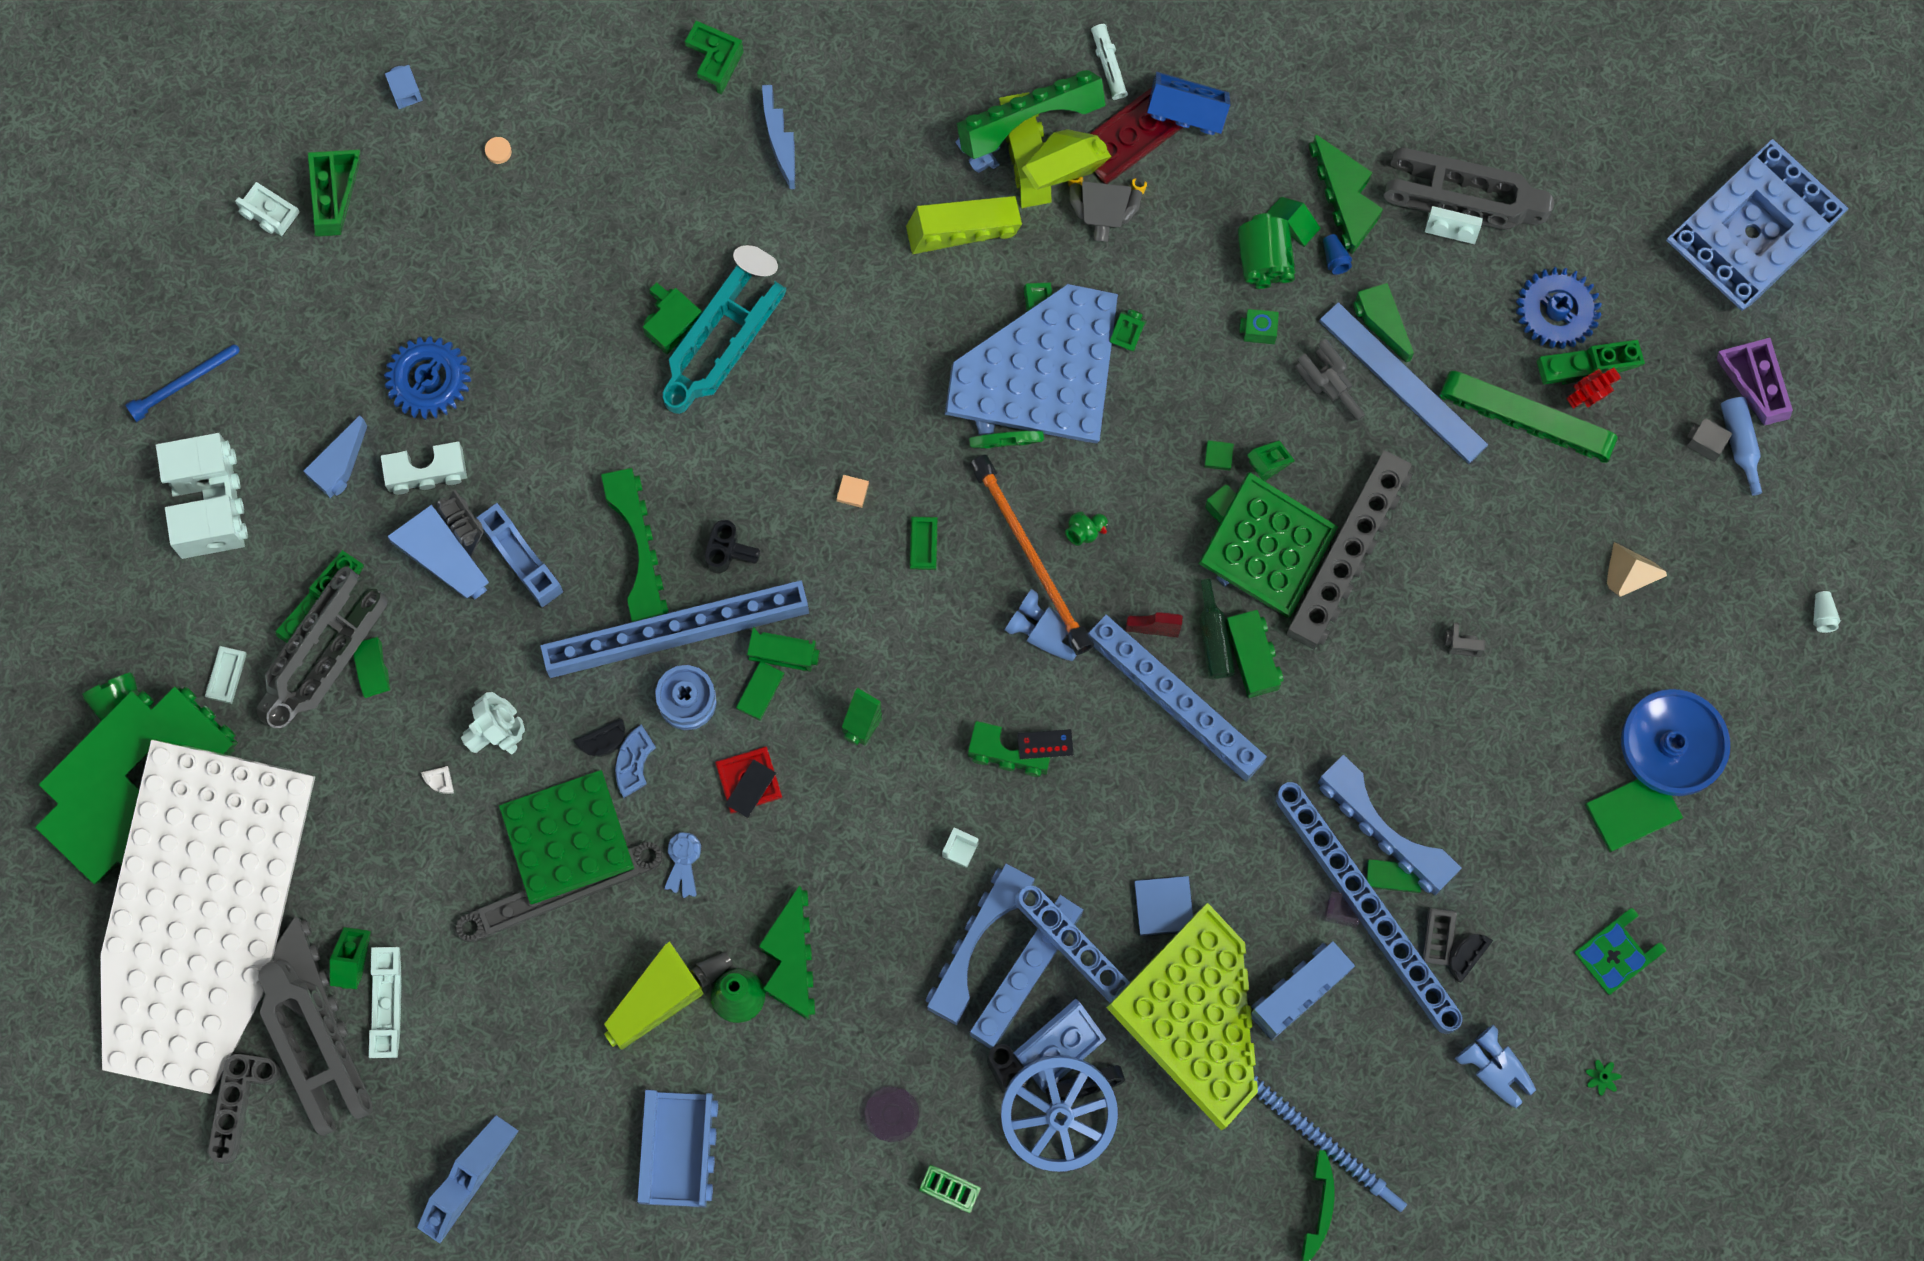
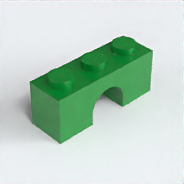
[968,721,1051,777]

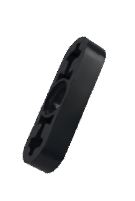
[1045,1065,1125,1104]

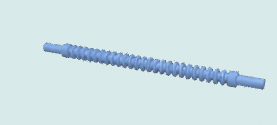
[1254,1076,1407,1213]

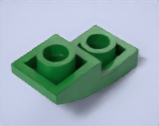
[354,637,390,698]

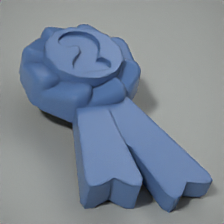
[665,832,701,898]

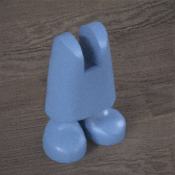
[1005,589,1077,661]
[1455,1025,1536,1108]

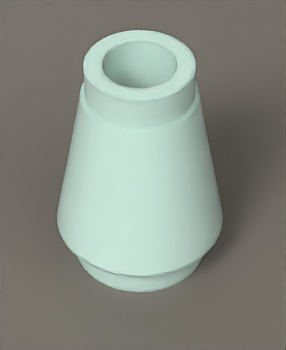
[1813,591,1841,633]

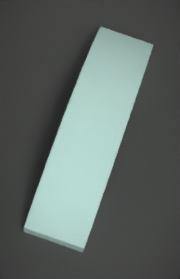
[369,947,401,1058]

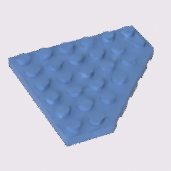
[945,284,1118,443]

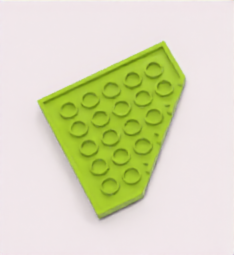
[1106,903,1258,1130]

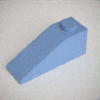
[304,415,367,498]

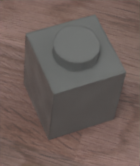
[1687,418,1732,462]

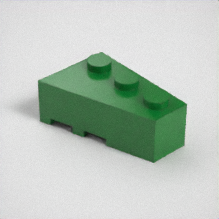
[308,150,360,237]

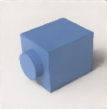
[385,65,423,109]

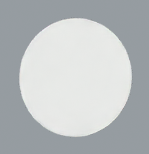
[733,245,778,276]

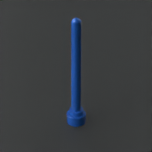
[125,345,240,422]

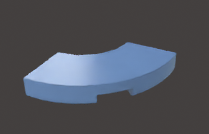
[615,724,656,798]

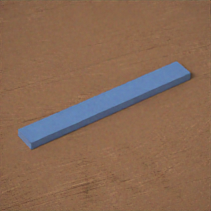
[1319,302,1488,464]

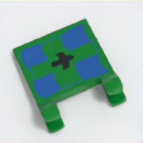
[1574,908,1666,995]

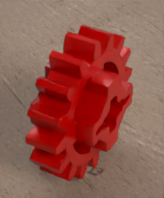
[1566,367,1621,409]

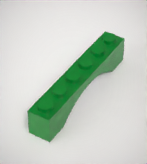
[957,70,1106,159]
[601,468,669,622]

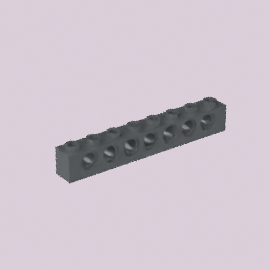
[1286,450,1413,650]

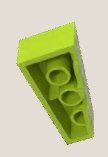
[999,92,1052,208]
[906,196,1022,254]

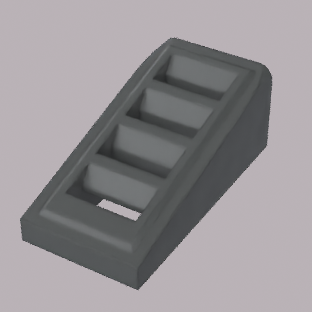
[1422,907,1457,966]

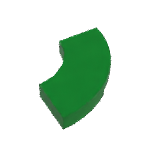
[969,431,1044,449]

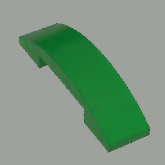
[1301,1150,1335,1261]

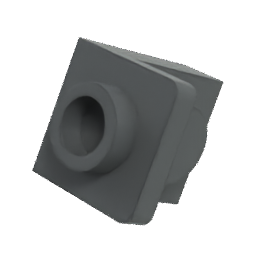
[1445,623,1485,657]

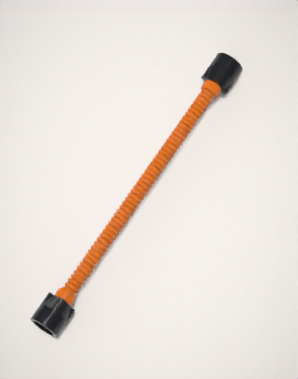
[969,455,1094,655]

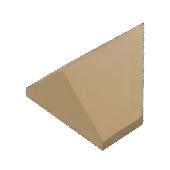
[1607,542,1667,597]

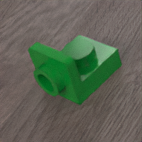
[1110,309,1147,351]

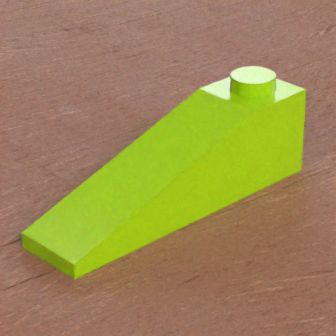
[1022,129,1111,190]

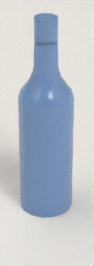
[1720,397,1762,496]

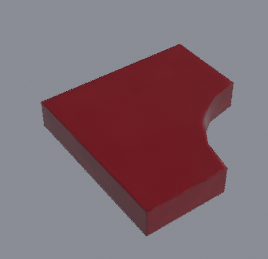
[1126,612,1183,638]

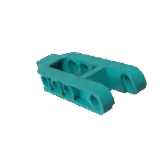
[663,265,786,414]

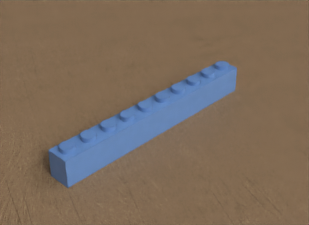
[540,580,809,678]

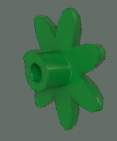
[1586,1060,1622,1096]

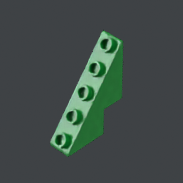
[1309,135,1383,254]
[759,886,815,1020]

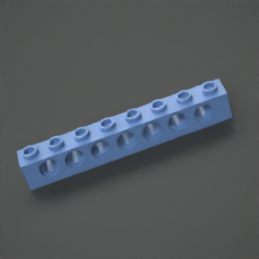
[1088,615,1267,782]

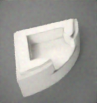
[421,766,454,794]

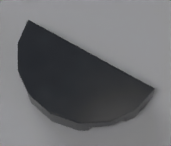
[574,718,626,757]
[1449,933,1493,983]

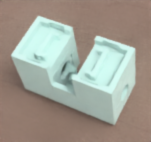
[156,433,248,559]

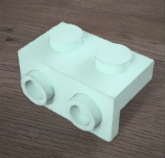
[235,182,300,236]
[1425,206,1483,244]

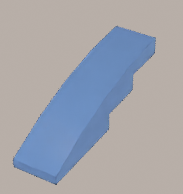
[762,85,795,189]

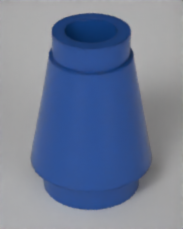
[1323,234,1352,275]

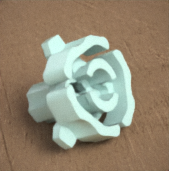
[461,692,525,755]

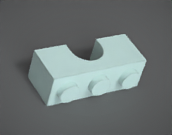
[381,442,467,495]

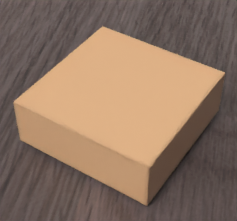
[837,475,869,508]

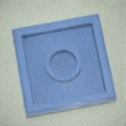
[1134,876,1193,936]

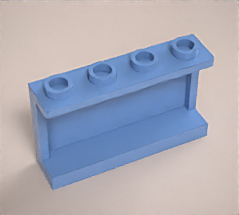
[638,1090,718,1207]

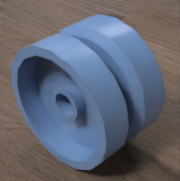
[655,665,717,730]

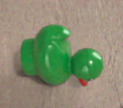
[1065,511,1108,546]

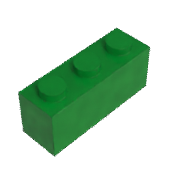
[1225,610,1283,698]

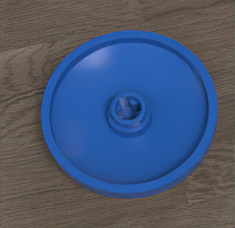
[1621,689,1730,796]

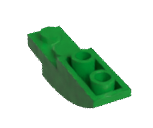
[1536,340,1645,385]
[276,550,364,643]

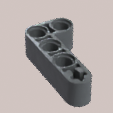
[208,1054,281,1164]

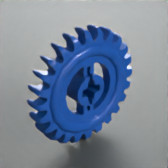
[1516,267,1602,349]
[384,336,471,420]

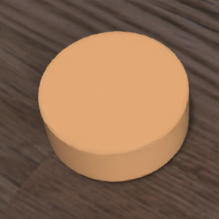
[485,137,512,164]

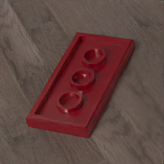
[1090,87,1183,184]

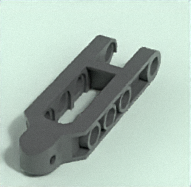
[1384,148,1554,230]
[257,567,388,728]
[258,959,373,1136]

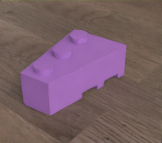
[1717,338,1793,426]

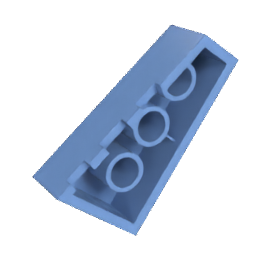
[1251,942,1355,1041]

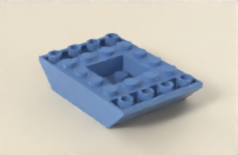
[1666,139,1849,311]

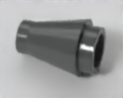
[690,952,733,988]

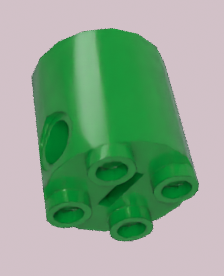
[1238,213,1295,289]

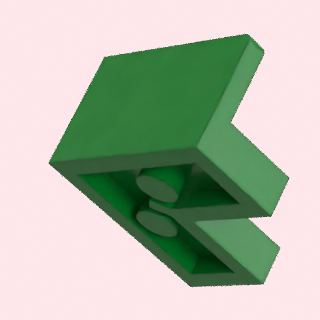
[685,21,744,95]

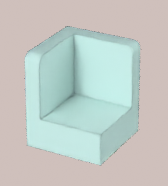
[942,828,979,868]

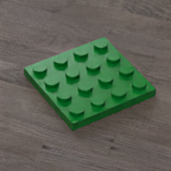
[1198,472,1338,618]
[499,770,635,905]

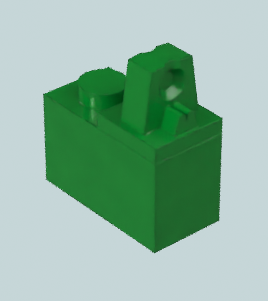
[643,282,702,354]

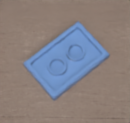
[1013,999,1106,1093]

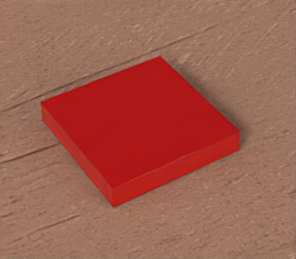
[715,746,782,814]

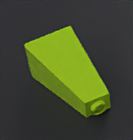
[604,942,704,1050]

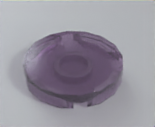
[865,1087,920,1143]

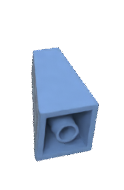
[388,505,489,600]

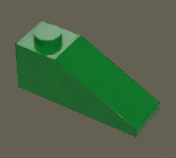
[1353,283,1414,362]
[842,688,882,746]

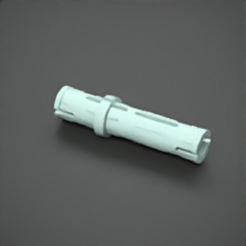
[1091,24,1128,100]

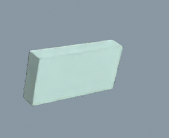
[205,646,247,704]

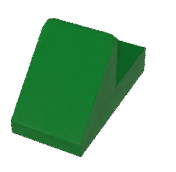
[1247,440,1295,481]

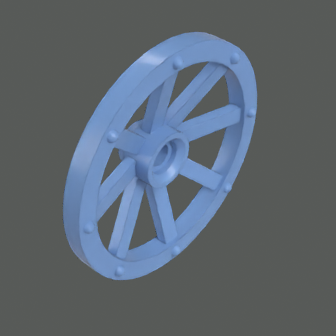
[1001,1055,1118,1172]

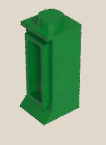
[747,626,820,672]

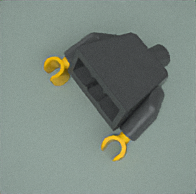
[1068,177,1147,242]

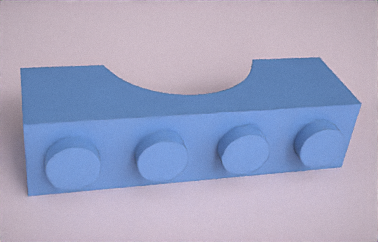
[477,503,563,608]

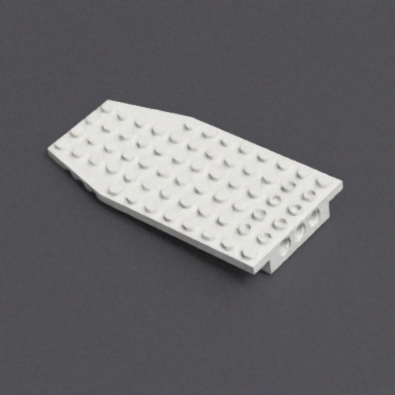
[101,740,315,1094]

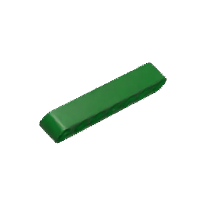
[1439,371,1618,463]

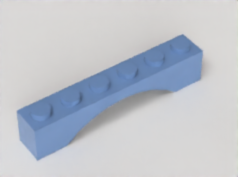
[1318,755,1461,896]
[925,864,1035,1025]
[970,895,1083,1049]

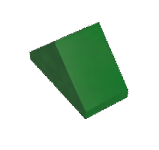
[1267,197,1321,247]

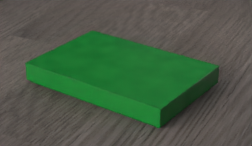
[1585,779,1683,853]

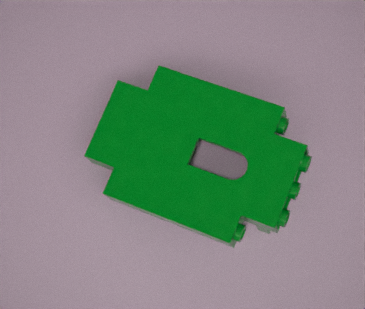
[35,686,238,884]

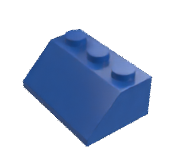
[1147,72,1230,135]

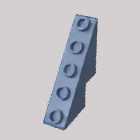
[417,1115,518,1243]

